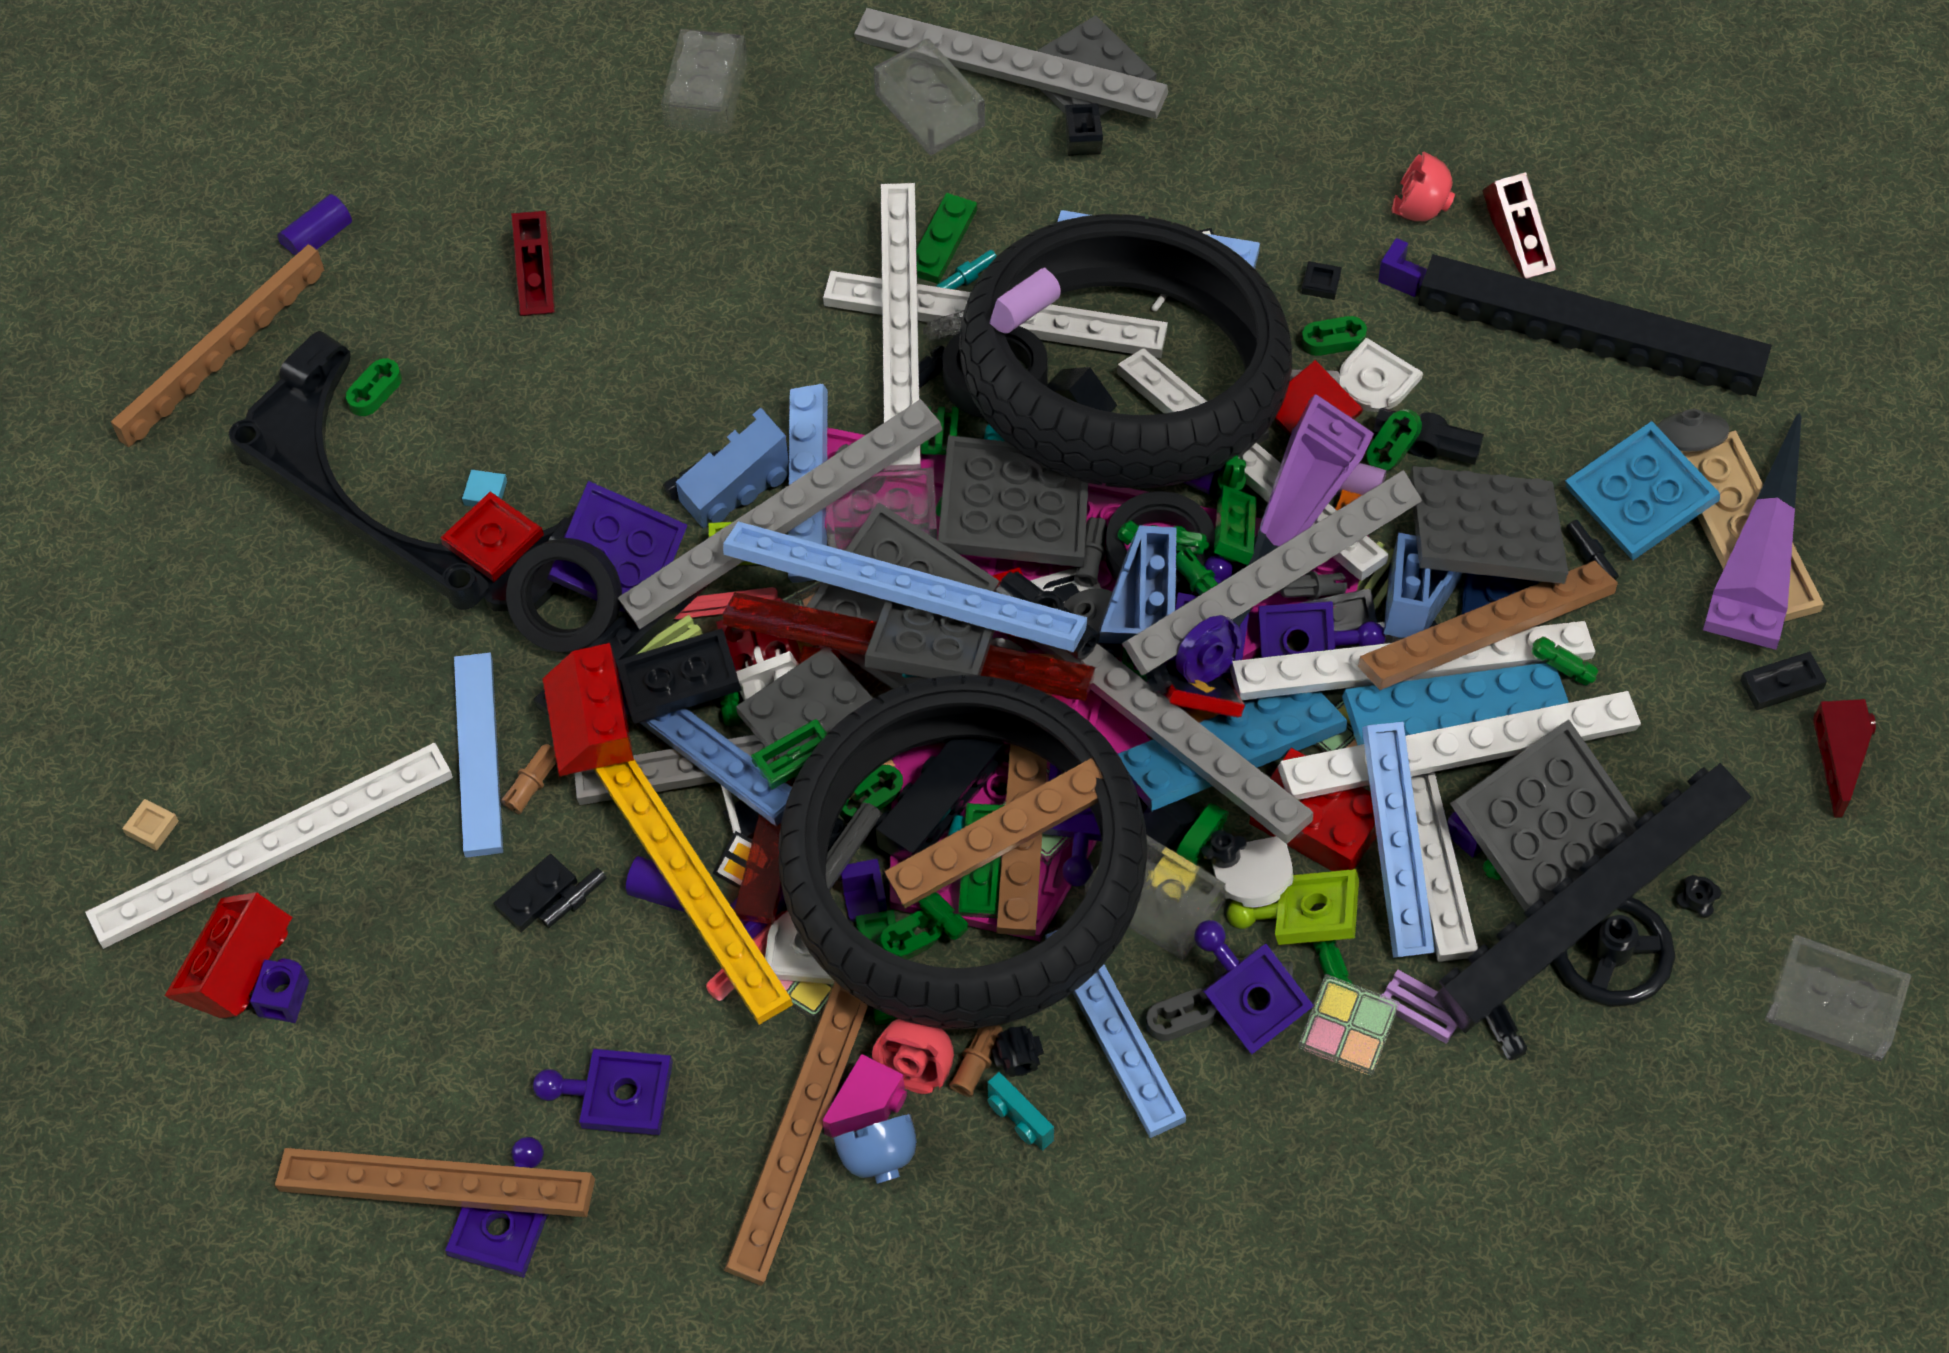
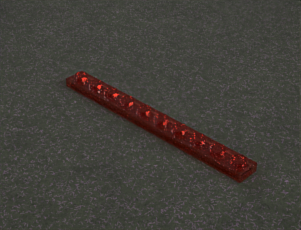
[723,592,1095,701]

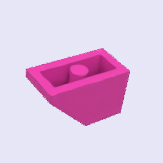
[822,1054,907,1138]

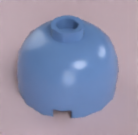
[833,1114,917,1184]

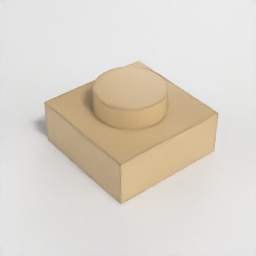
[122,799,179,851]

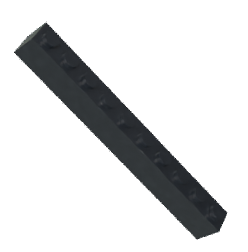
[1418,254,1772,397]
[1434,762,1752,1034]

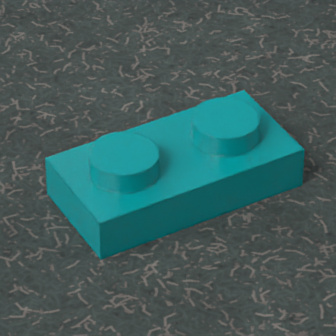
[987,1072,1054,1151]

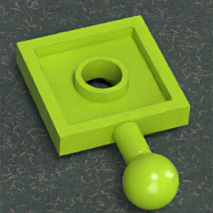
[1226,869,1359,945]

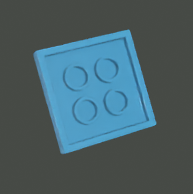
[1565,421,1720,561]

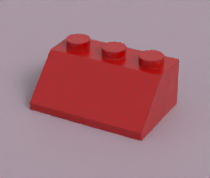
[543,643,634,776]
[165,892,293,1018]

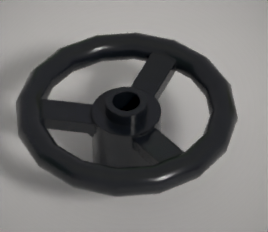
[1554,898,1675,1006]

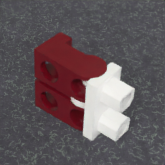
[716,597,802,701]

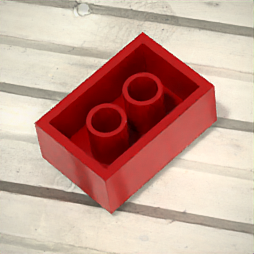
[1249,748,1377,871]

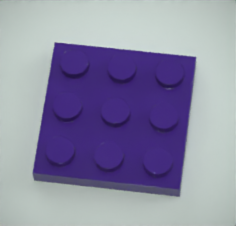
[547,481,687,613]

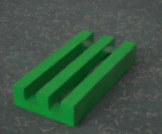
[921,406,959,455]
[751,719,827,790]

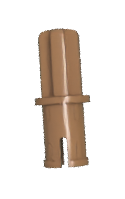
[501,744,556,815]
[949,1025,1003,1097]

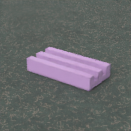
[1378,970,1458,1044]

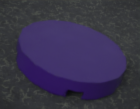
[1176,615,1242,683]

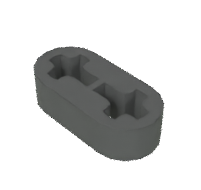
[1146,988,1217,1041]

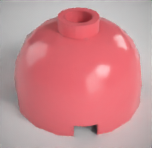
[1392,152,1455,221]
[872,1019,954,1094]

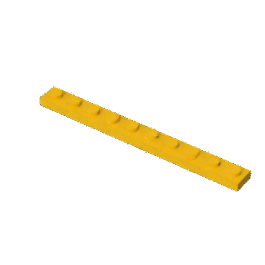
[594,759,793,1025]

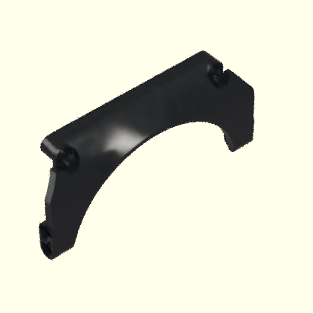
[228,331,575,611]

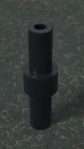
[1566,520,1619,580]
[539,868,607,928]

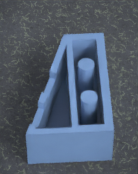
[676,407,789,529]
[1098,525,1176,644]
[1384,533,1462,639]

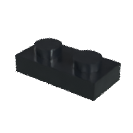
[1301,588,1378,640]
[1740,652,1827,710]
[494,853,578,932]

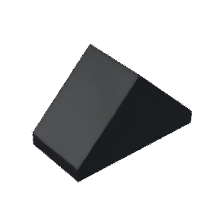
[1065,103,1103,156]
[1047,367,1117,412]
[1143,798,1200,867]

